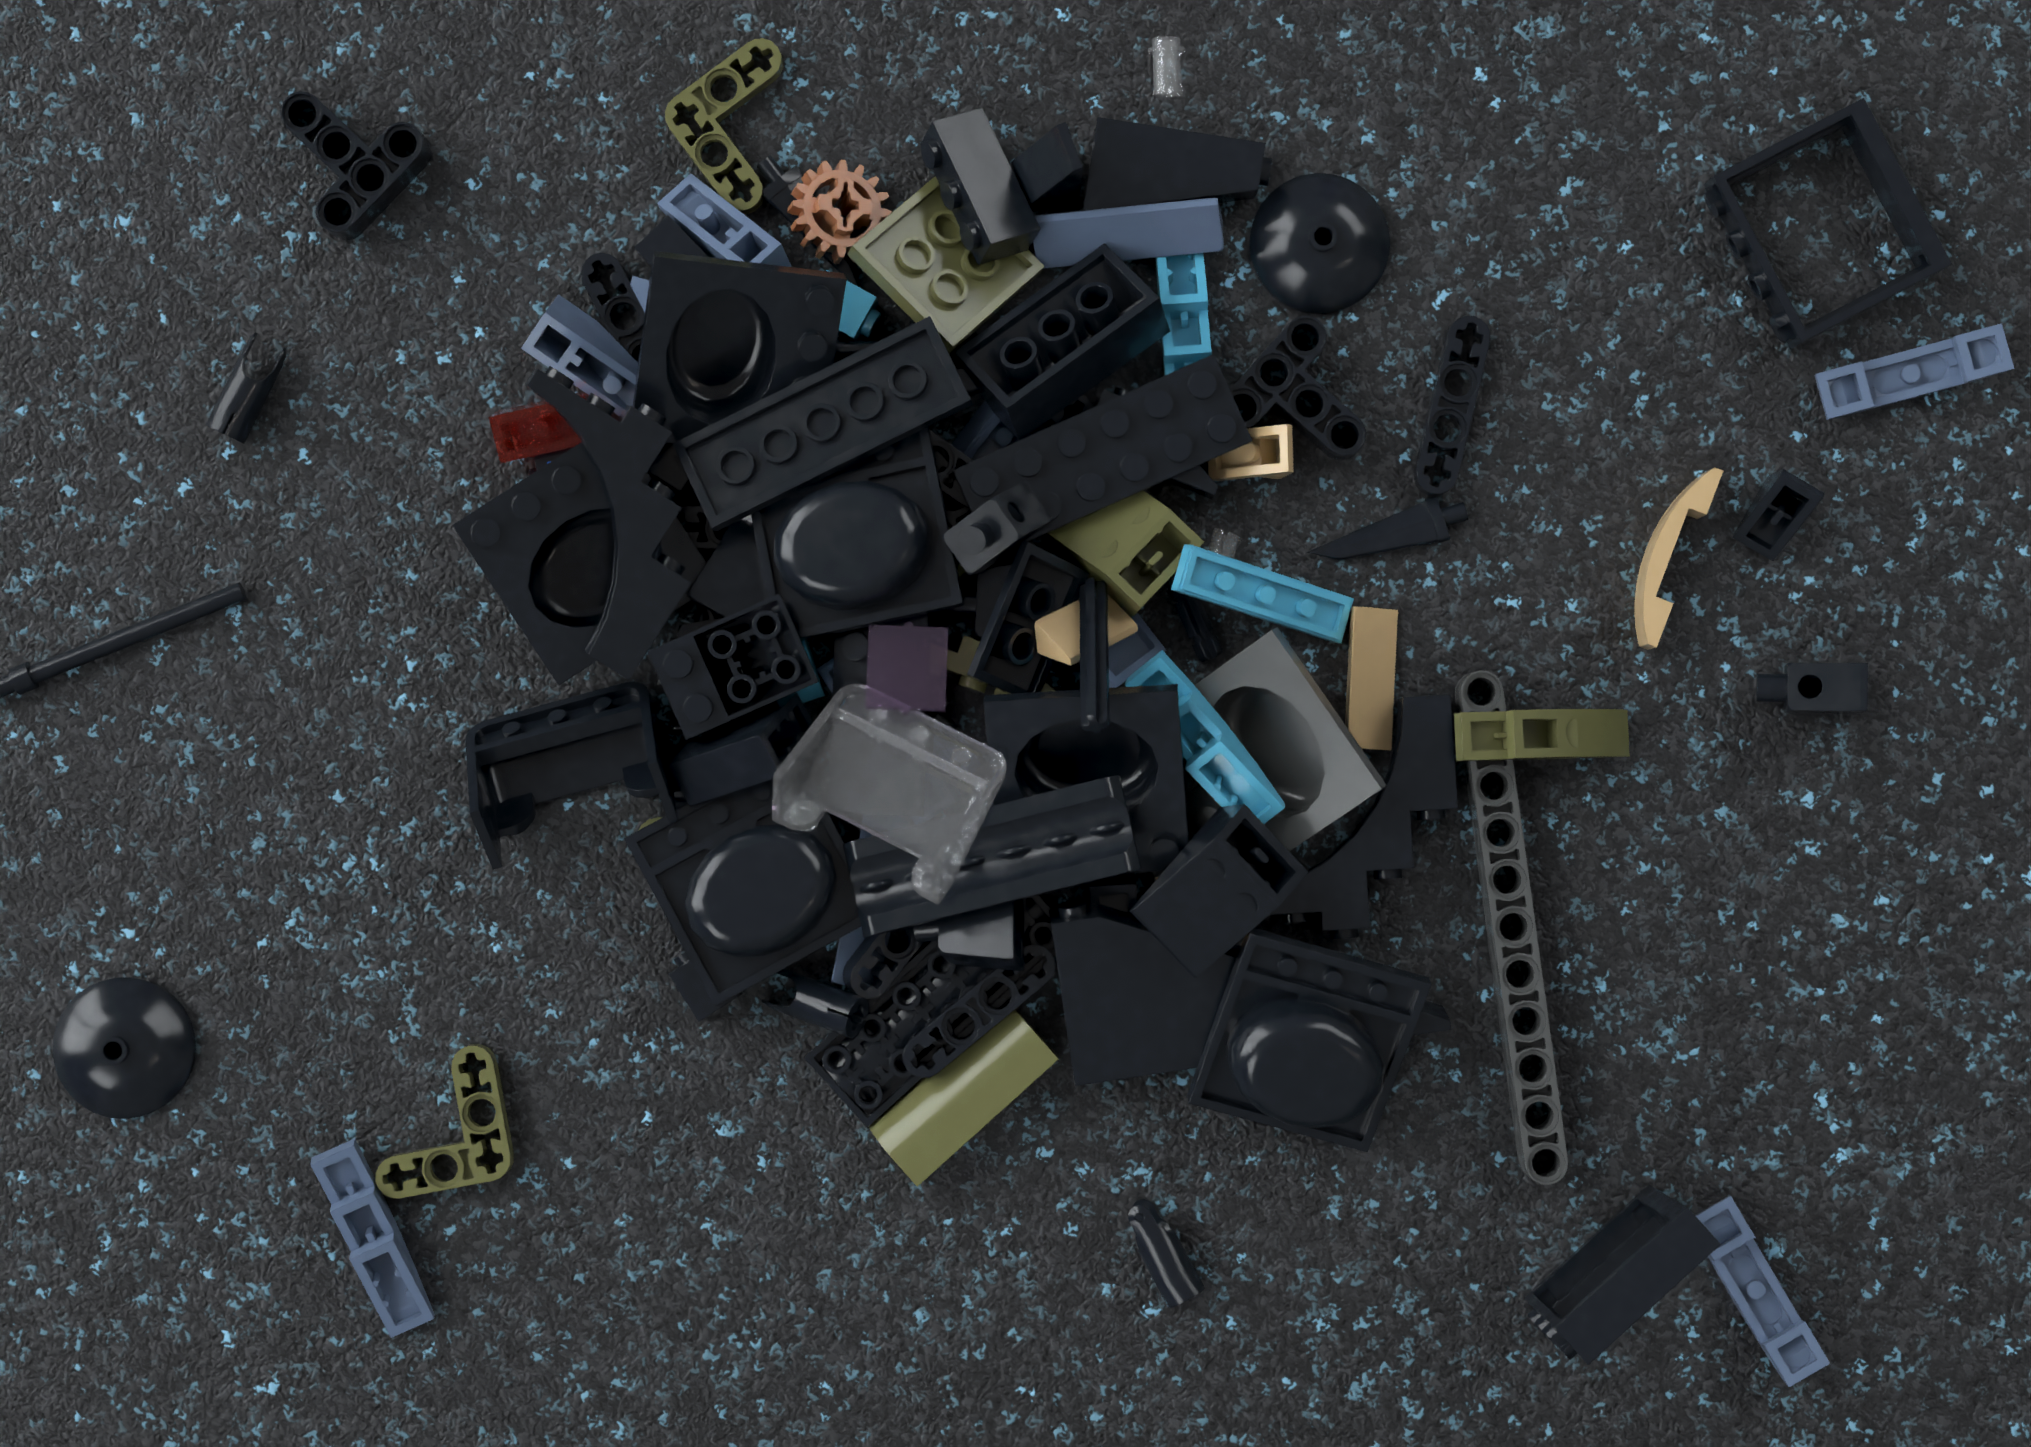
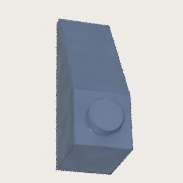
[657,173,792,267]
[521,294,638,416]

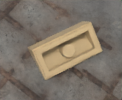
[1035,595,1138,666]

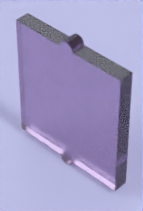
[866,622,948,715]

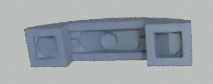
[1814,323,2014,420]
[1695,1196,1830,1387]

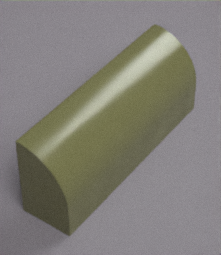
[869,1000,1059,1187]

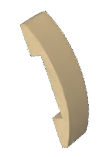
[1634,467,1723,650]

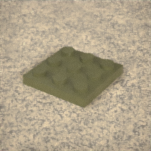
[847,176,1045,354]

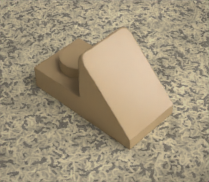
[1208,424,1294,481]

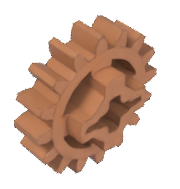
[788,159,892,264]

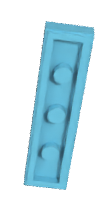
[1171,544,1354,643]

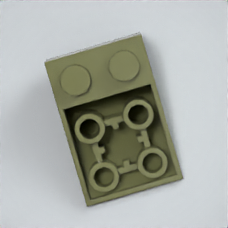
[1043,491,1204,618]

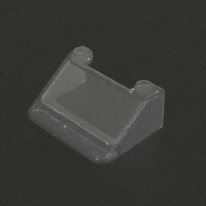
[772,684,1007,905]

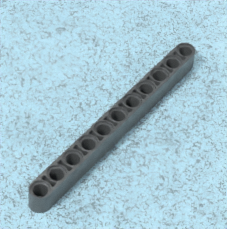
[1455,670,1568,1185]

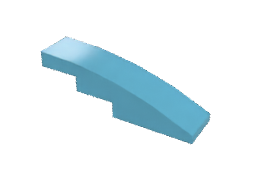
[1155,253,1212,376]
[1125,650,1285,824]

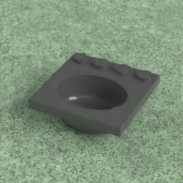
[1183,627,1387,852]

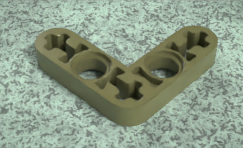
[665,38,783,214]
[375,1044,514,1198]

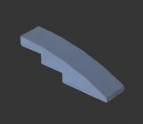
[310,1138,435,1338]

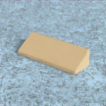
[1345,606,1398,751]

